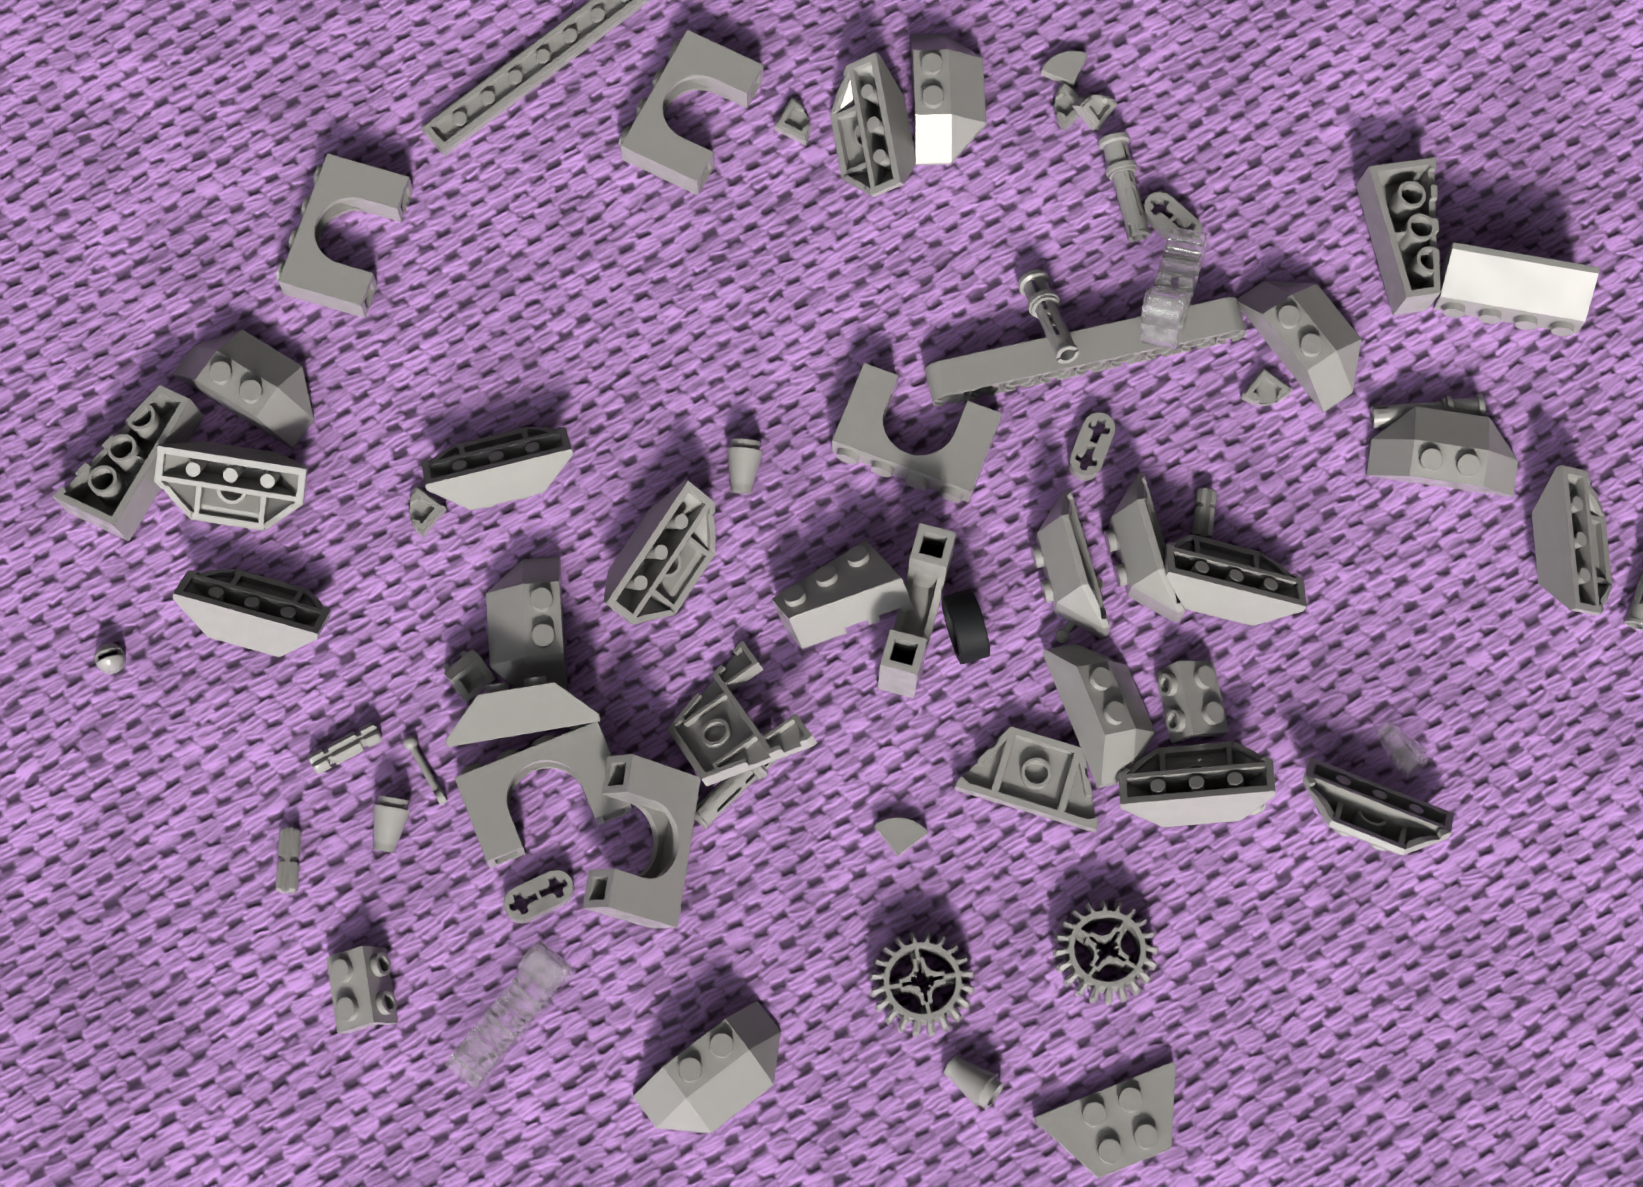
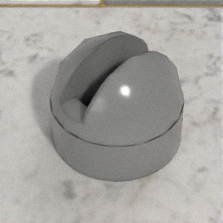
[94,643,126,674]

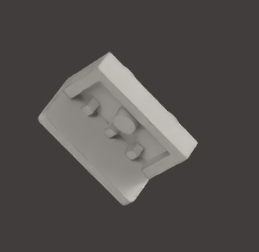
[1156,660,1229,744]
[326,946,398,1034]

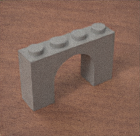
[619,30,764,195]
[276,153,413,318]
[832,363,1002,503]
[878,523,956,698]
[454,722,633,868]
[583,754,701,929]

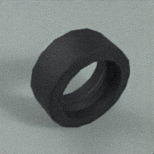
[941,589,990,664]

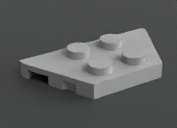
[955,726,1098,833]
[1034,1062,1176,1179]

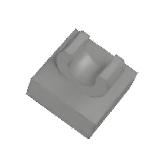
[444,649,495,703]

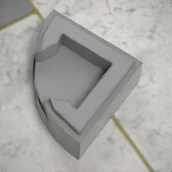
[1041,51,1088,88]
[1054,82,1081,132]
[1071,94,1118,130]
[775,98,810,145]
[1241,368,1293,406]
[409,486,447,538]
[874,817,928,857]

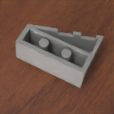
[772,540,914,649]

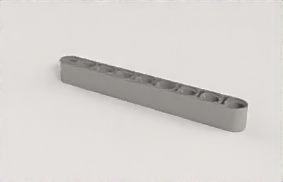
[924,297,1247,406]

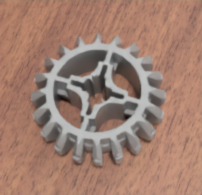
[1053,899,1159,1005]
[869,931,975,1037]

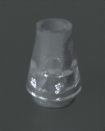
[1375,720,1430,777]

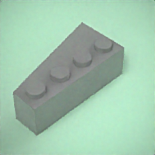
[1356,157,1441,315]
[52,385,204,541]

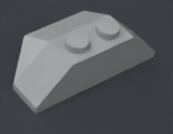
[910,34,986,165]
[830,52,917,197]
[1237,281,1362,413]
[172,330,314,449]
[1366,406,1518,497]
[421,427,573,510]
[154,441,308,531]
[1532,465,1612,616]
[1104,473,1185,622]
[603,480,715,624]
[1031,488,1110,639]
[1163,534,1307,626]
[486,556,568,690]
[173,569,331,657]
[1042,644,1155,788]
[446,676,601,747]
[1119,741,1276,827]
[1303,757,1454,855]
[633,1001,781,1134]

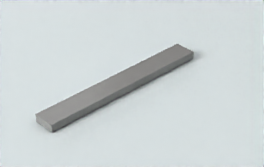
[421,0,651,156]

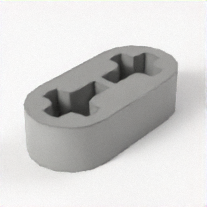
[1143,192,1203,251]
[1068,412,1116,481]
[503,870,575,923]

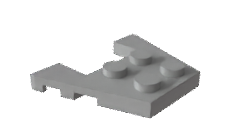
[667,641,817,786]

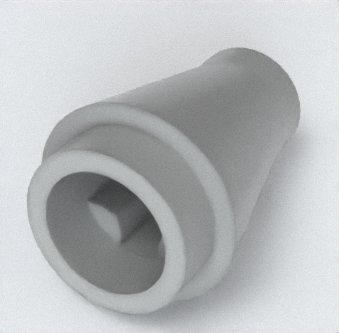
[727,438,763,494]
[373,795,411,853]
[943,1055,1004,1109]

